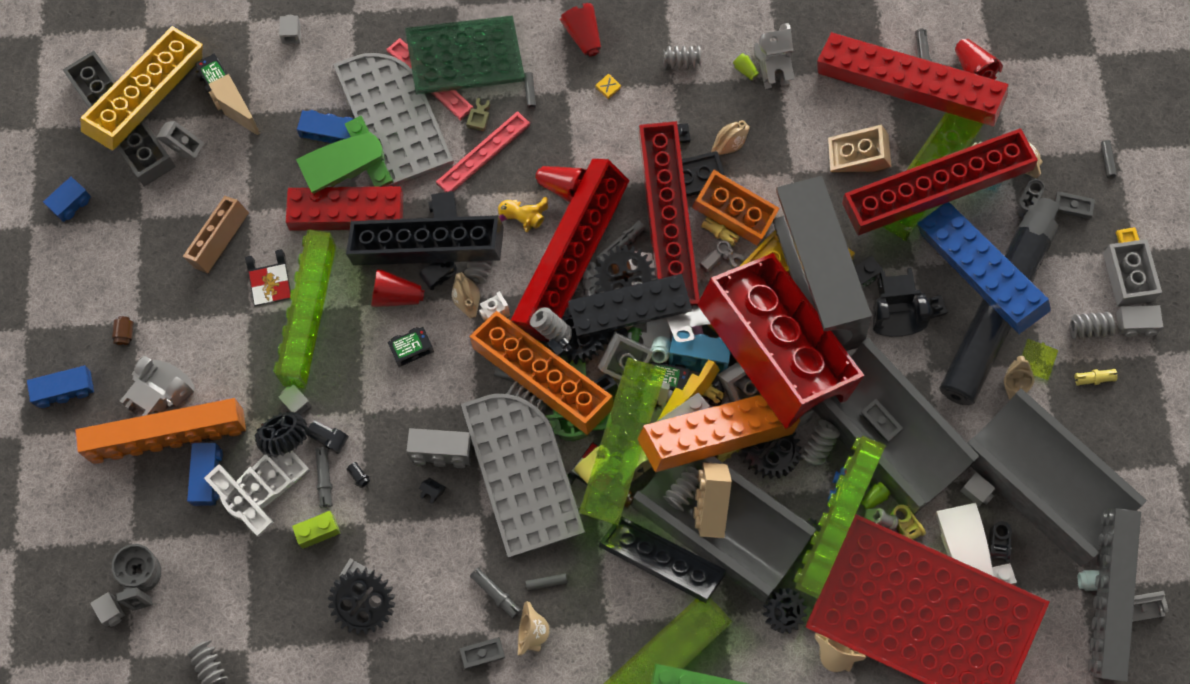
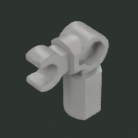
[699,240,744,273]

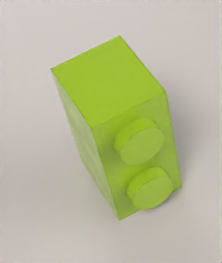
[292,511,341,549]

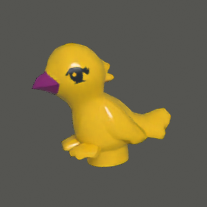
[498,197,548,232]

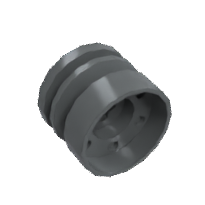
[111,544,162,593]

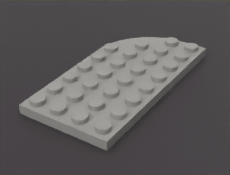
[333,53,454,186]
[461,394,586,558]

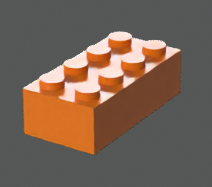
[691,170,780,246]

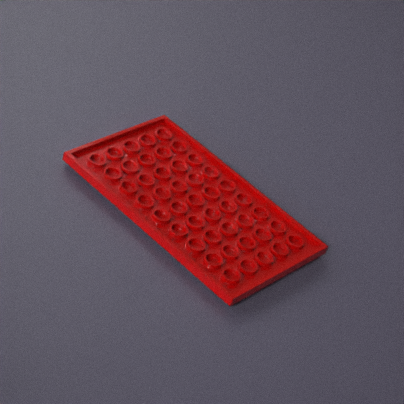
[805,514,1050,684]

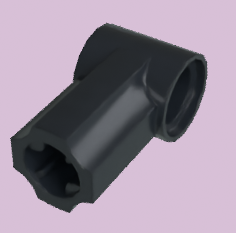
[307,420,349,454]

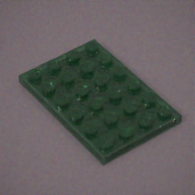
[405,15,525,95]

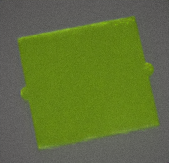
[1022,339,1058,380]

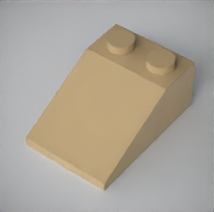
[209,74,260,135]
[828,125,891,172]

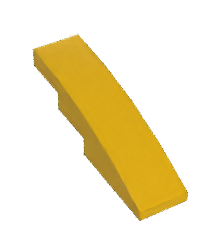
[657,359,720,421]

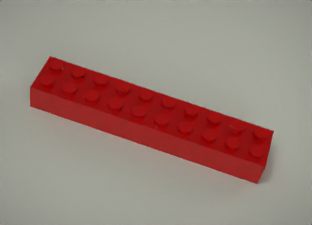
[817,32,1009,127]
[639,121,699,306]
[842,128,1038,236]
[510,159,630,342]

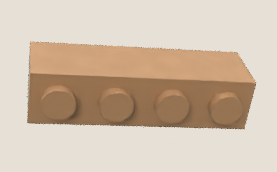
[183,196,249,273]

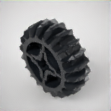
[255,411,309,458]

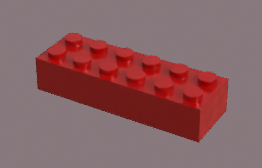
[286,186,403,231]

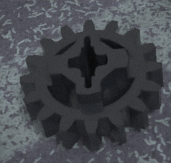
[763,588,807,634]

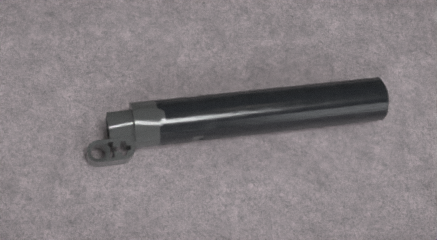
[939,179,1060,405]

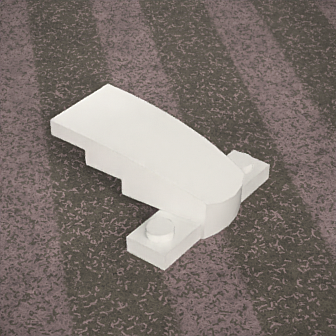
[204,451,310,537]
[935,503,1017,585]

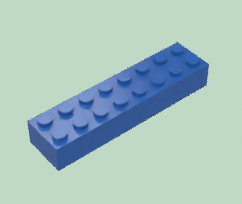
[917,202,1051,334]

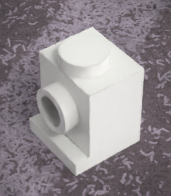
[479,291,511,320]

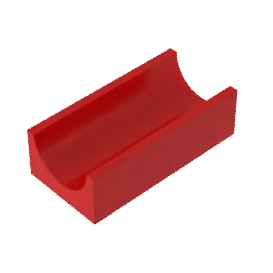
[697,253,865,429]

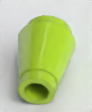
[733,53,759,80]
[860,482,891,509]

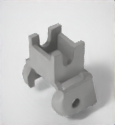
[754,23,795,89]
[120,356,195,416]

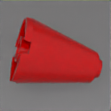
[560,3,601,57]
[955,39,1003,80]
[535,166,587,203]
[371,269,425,307]

